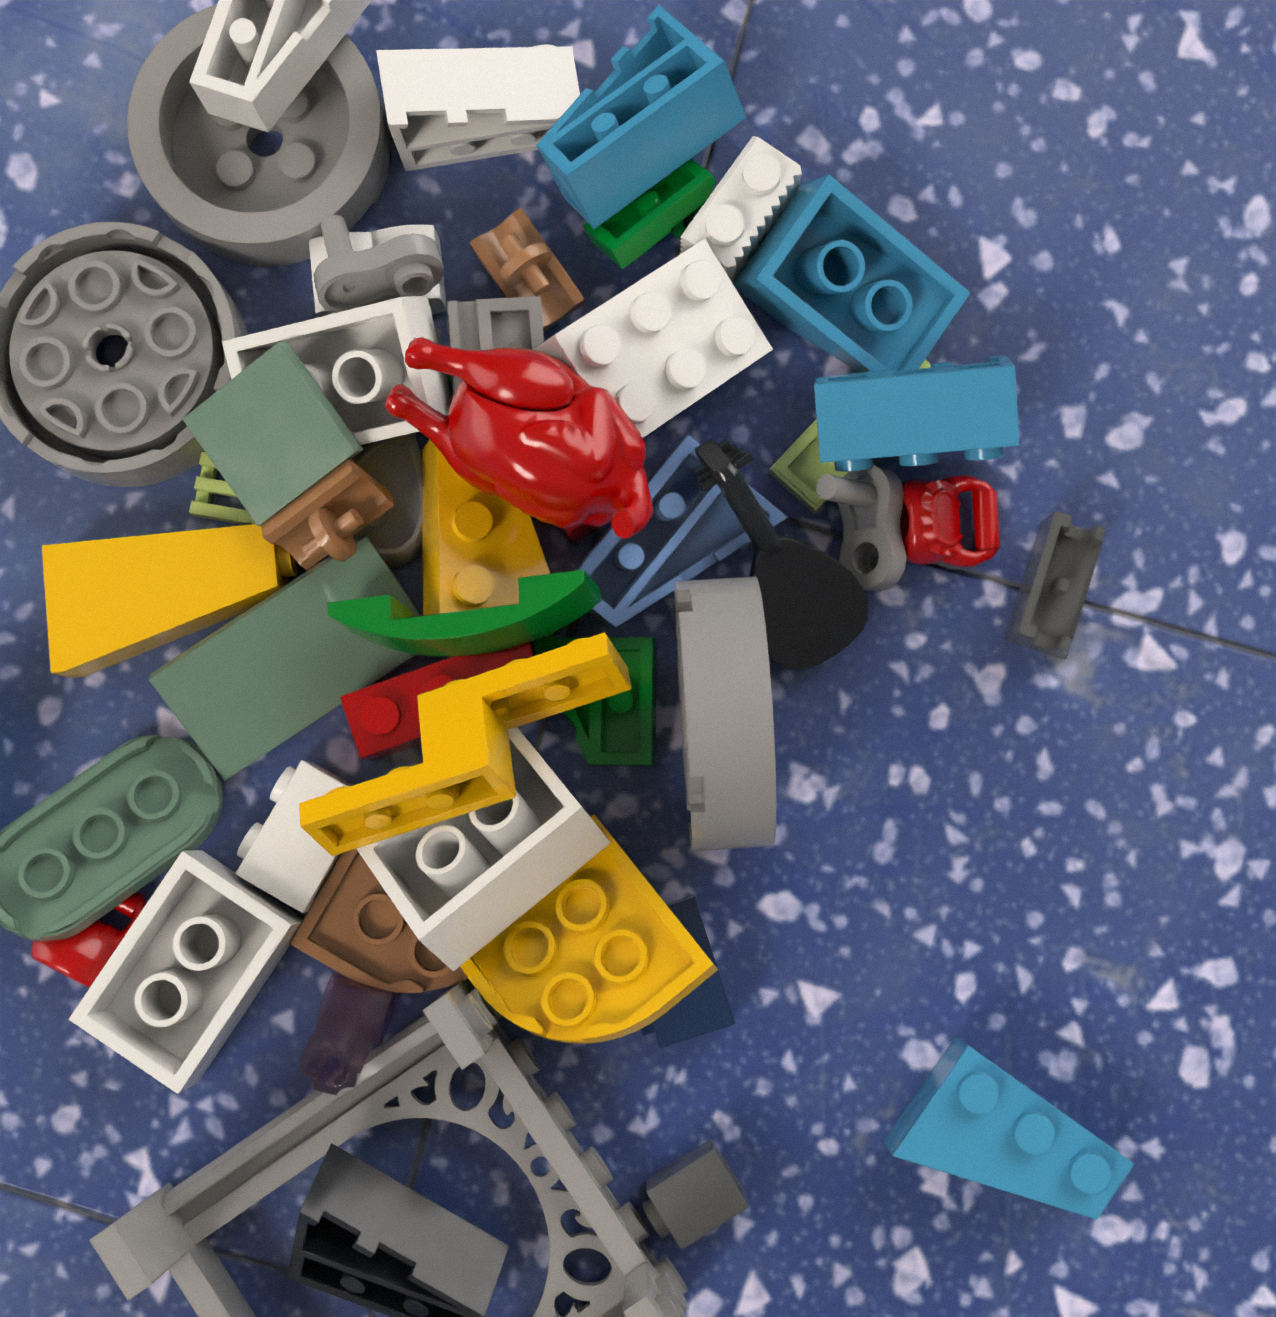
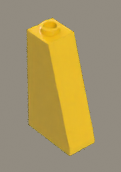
[42,524,298,678]

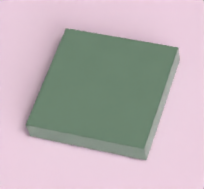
[182,341,363,526]

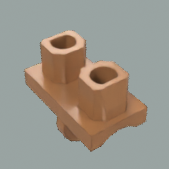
[469,207,585,332]
[261,458,395,570]

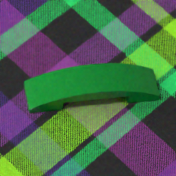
[328,569,601,657]

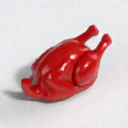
[385,337,654,539]

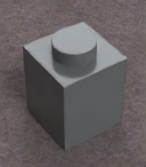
[642,1138,749,1250]

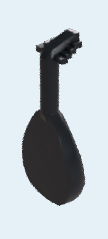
[693,438,868,670]

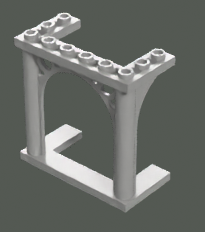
[89,979,689,1317]

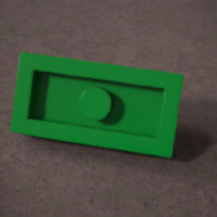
[582,159,717,270]

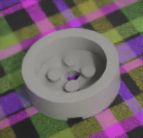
[127,4,391,267]
[0,222,248,487]
[674,576,777,851]

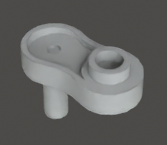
[313,215,444,313]
[816,465,906,592]

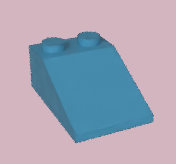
[733,174,971,373]

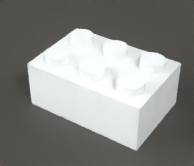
[533,239,773,438]
[222,296,452,445]
[357,727,611,971]
[69,850,303,1094]

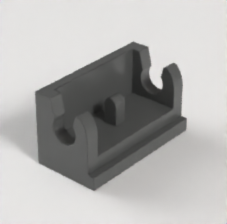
[1004,511,1106,660]

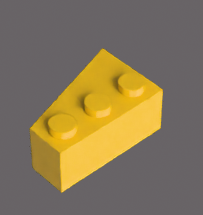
[421,439,558,637]

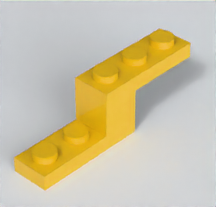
[299,632,632,856]

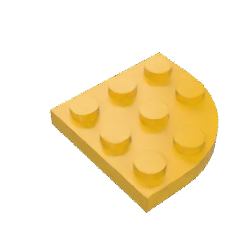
[460,814,718,1044]

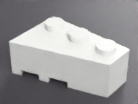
[189,0,372,133]
[376,44,580,171]

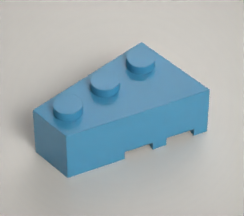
[537,5,747,229]
[814,355,1020,472]

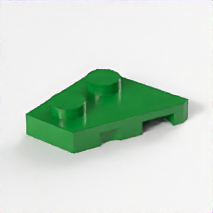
[532,637,657,766]

